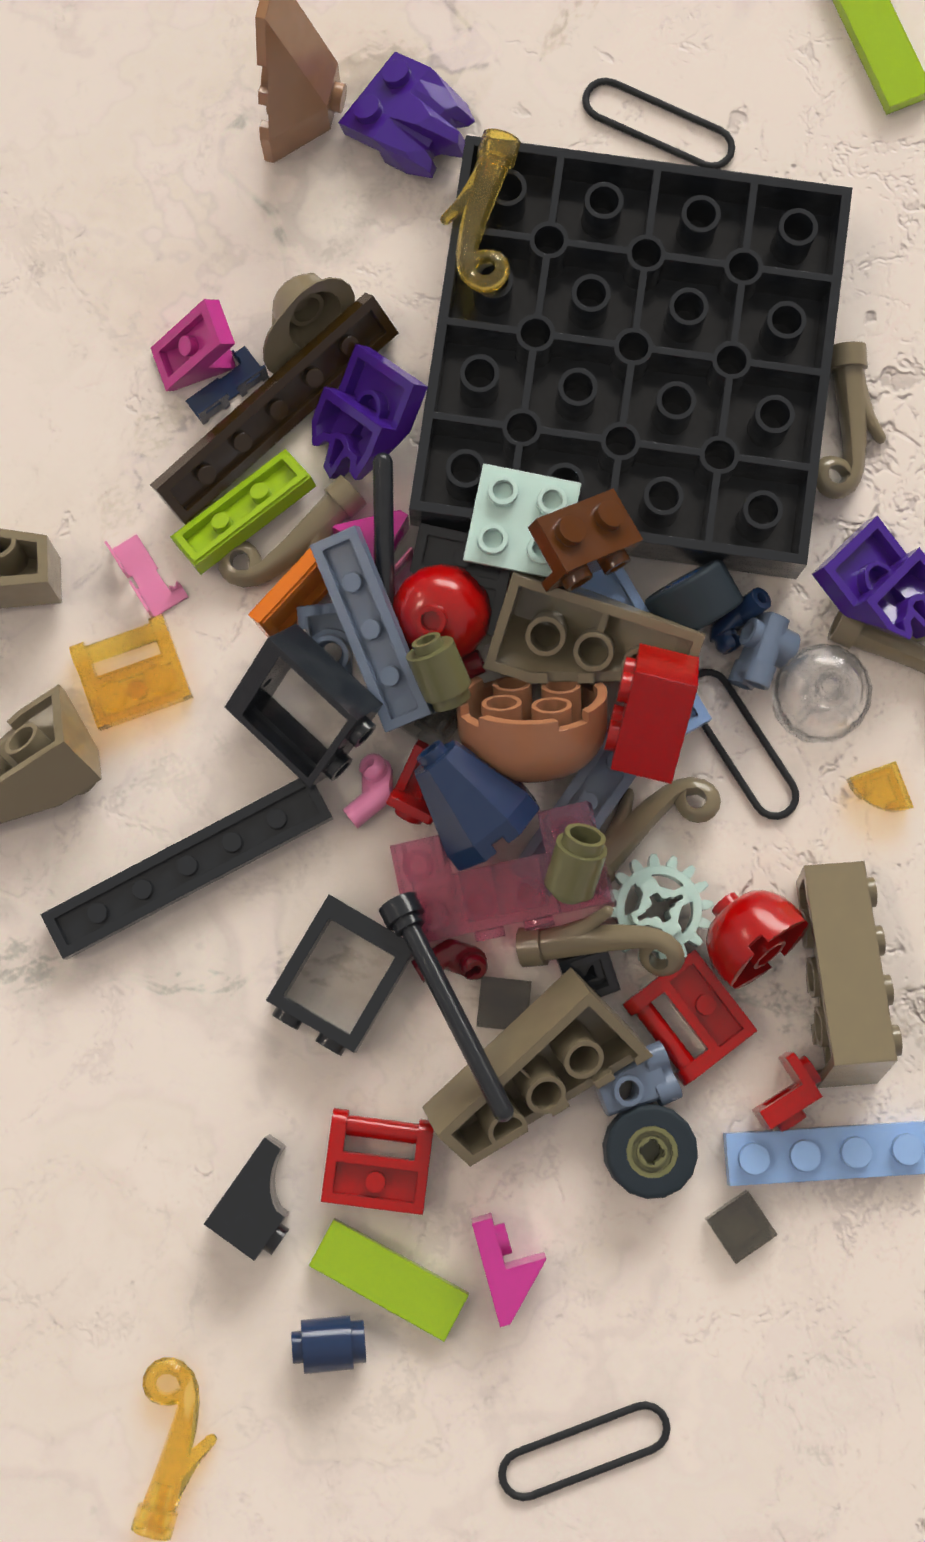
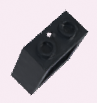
[225,624,383,788]
[266,894,413,1056]

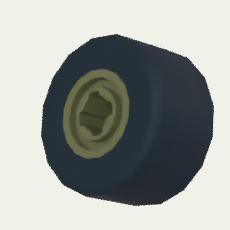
[602,1103,698,1199]

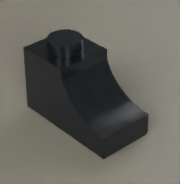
[204,1134,289,1261]

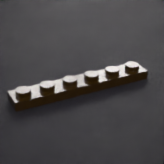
[150,293,399,525]

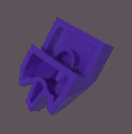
[338,52,475,178]
[312,344,428,480]
[812,515,925,640]

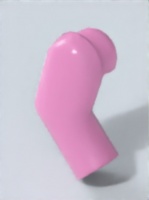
[342,754,393,829]

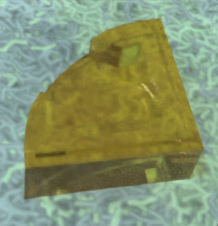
[846,761,914,812]

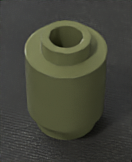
[406,632,471,712]
[544,823,608,905]

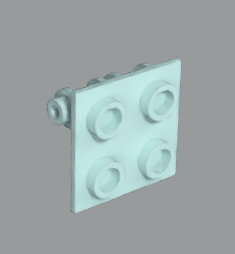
[463,463,581,578]

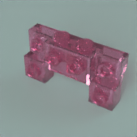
[390,801,615,942]

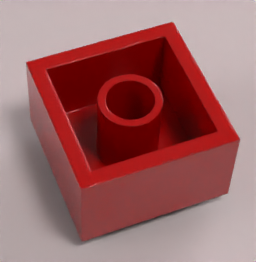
[604,643,699,784]

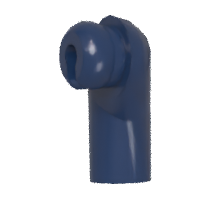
[709,587,771,655]

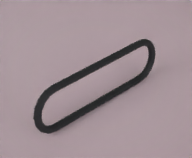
[582,77,735,169]
[698,669,799,820]
[498,1401,671,1501]

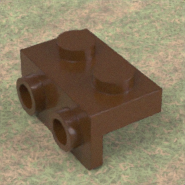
[528,488,643,592]

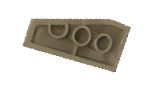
[483,571,706,684]
[0,684,102,824]

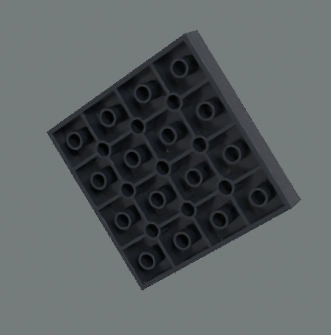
[409,135,853,579]

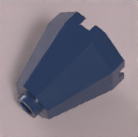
[414,740,540,871]

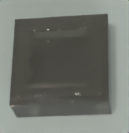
[476,976,532,1029]
[704,1190,778,1264]

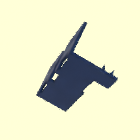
[186,346,269,425]

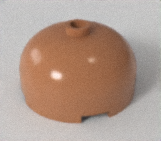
[456,676,608,783]

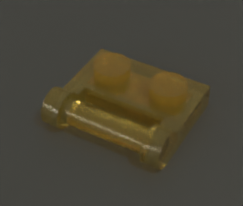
[69,613,194,731]

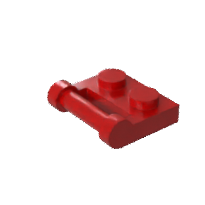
[622,949,758,1086]
[321,1108,434,1215]

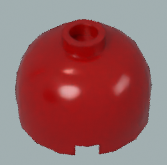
[393,563,492,659]
[706,890,809,989]

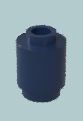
[291,1315,366,1374]

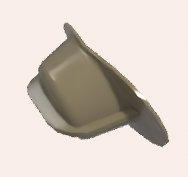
[263,272,355,374]

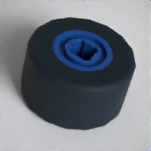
[645,559,743,631]

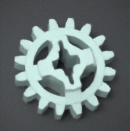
[604,854,714,961]

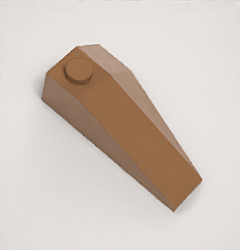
[255,0,347,163]

